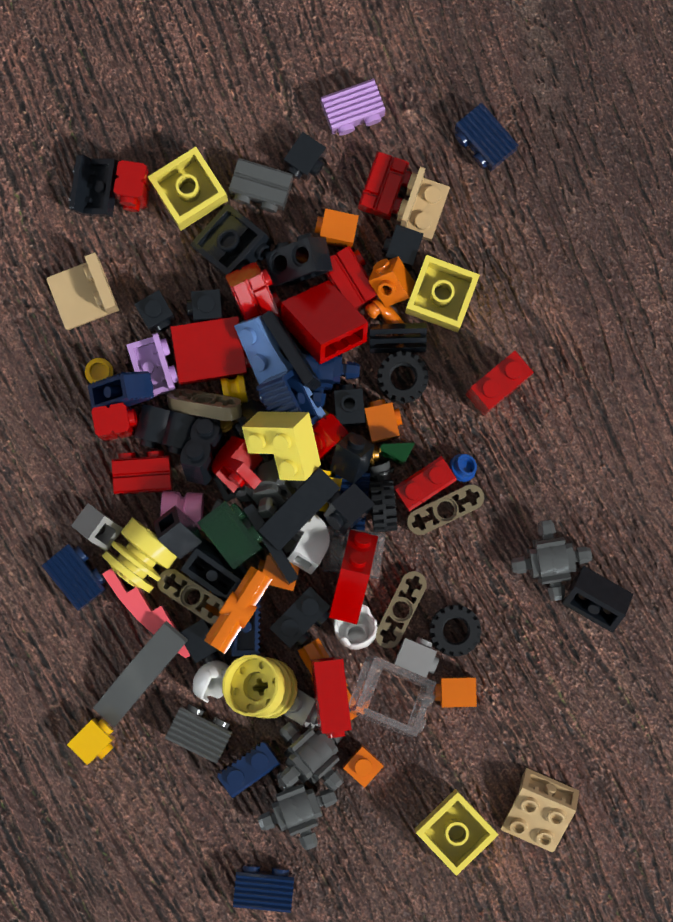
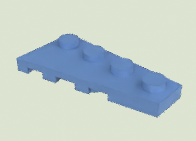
[234,315,326,419]

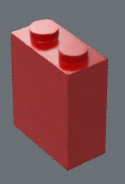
[281,280,368,364]
[170,316,252,386]
[466,351,534,416]
[329,529,378,624]
[311,656,352,738]

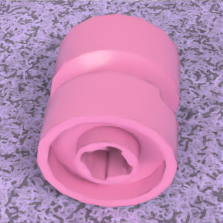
[160,491,204,530]

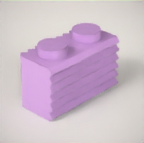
[321,79,385,135]

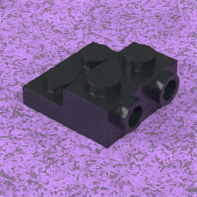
[190,203,272,277]

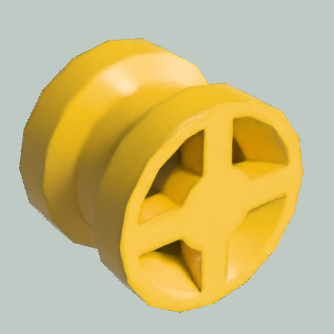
[221,374,248,403]

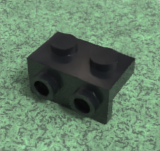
[69,154,119,217]

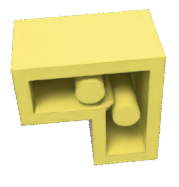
[242,412,321,481]

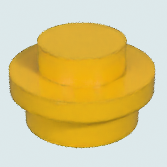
[85,358,114,383]

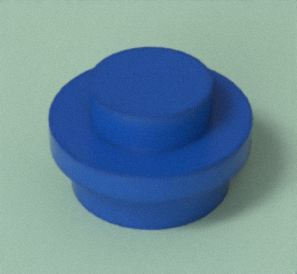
[449,454,477,482]

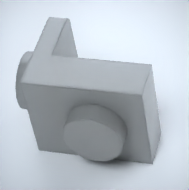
[283,688,318,731]

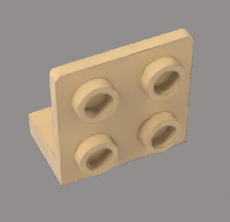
[397,166,450,241]
[47,253,119,330]
[501,768,579,852]

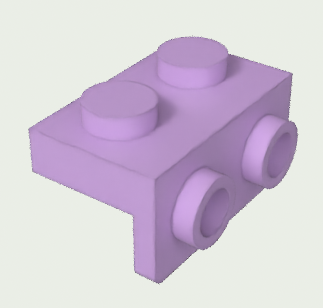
[127,333,179,397]

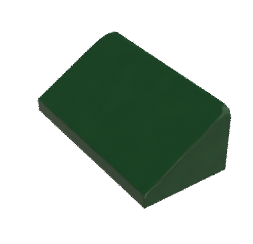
[379,443,415,466]

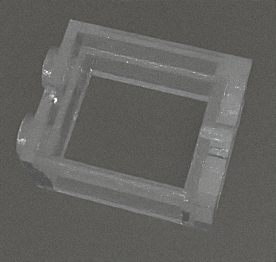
[349,656,437,737]

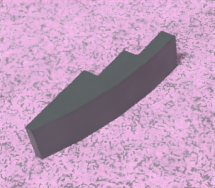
[93,621,188,727]

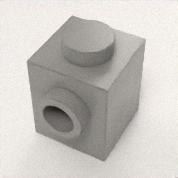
[71,503,123,551]
[393,637,440,678]

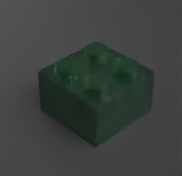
[197,501,264,570]

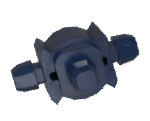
[284,350,360,408]

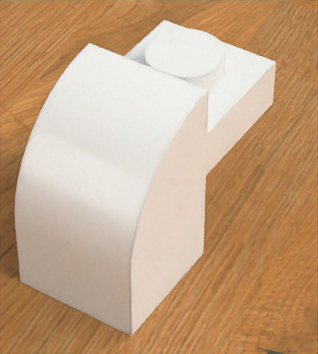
[287,514,330,574]

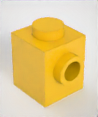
[67,718,115,765]

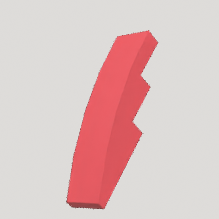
[102,568,191,658]

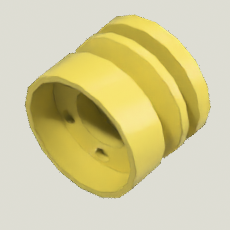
[102,517,178,593]
[222,655,297,719]

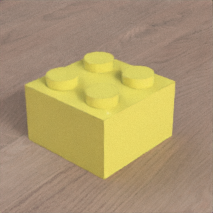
[148,147,228,231]
[405,255,480,333]
[414,789,498,876]

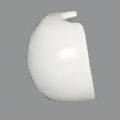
[334,604,377,650]
[193,660,229,703]

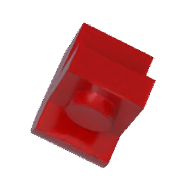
[212,436,263,493]

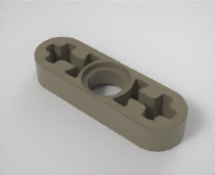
[167,388,242,421]
[407,485,484,535]
[157,569,225,625]
[375,571,427,649]

